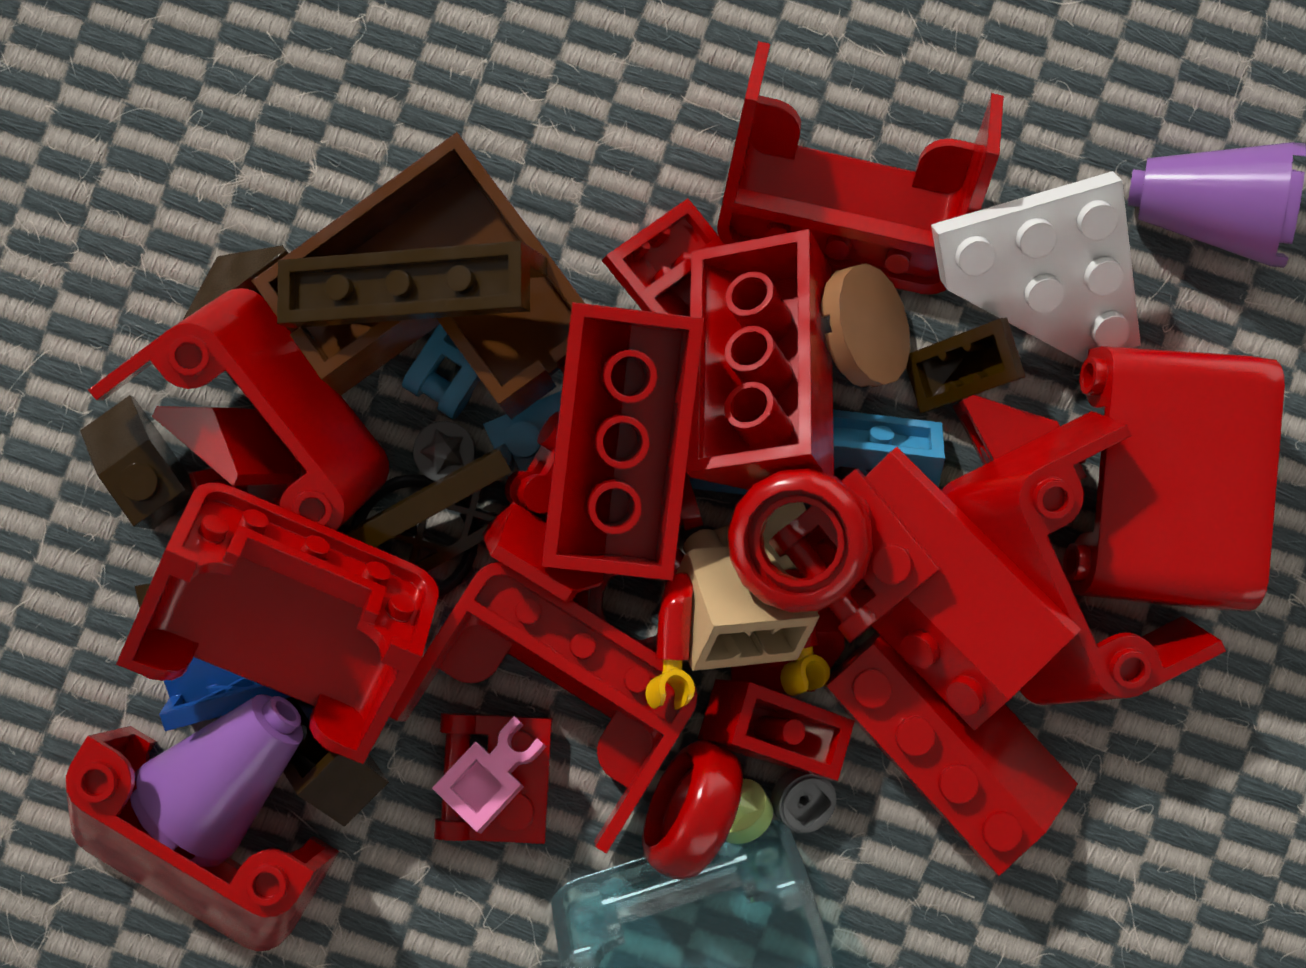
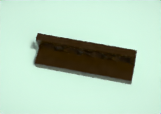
[277,241,547,328]
[342,443,535,572]

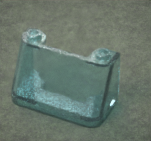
[551,820,835,968]

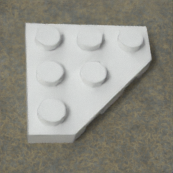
[931,171,1141,363]

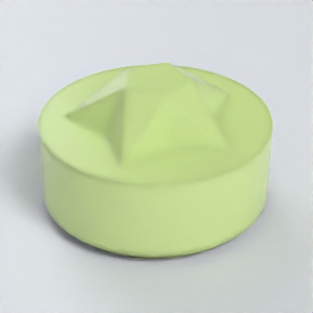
[726,779,773,844]

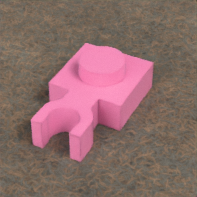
[432,717,546,833]

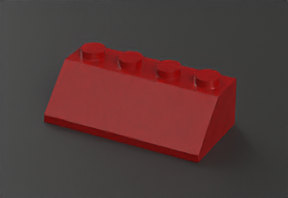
[686,229,834,490]
[541,302,704,581]
[806,447,1081,731]
[823,631,1078,876]

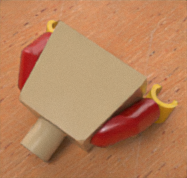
[645,529,830,709]

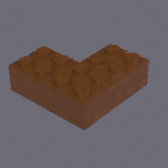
[251,132,585,420]

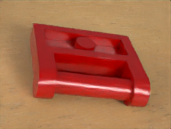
[768,469,942,643]
[434,713,553,844]

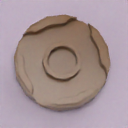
[821,263,910,388]

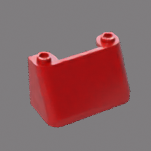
[1063,346,1285,611]
[116,483,439,764]
[66,726,340,951]

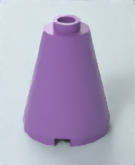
[1127,142,1306,268]
[130,694,303,867]

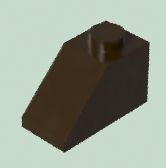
[80,395,193,530]
[283,697,389,827]

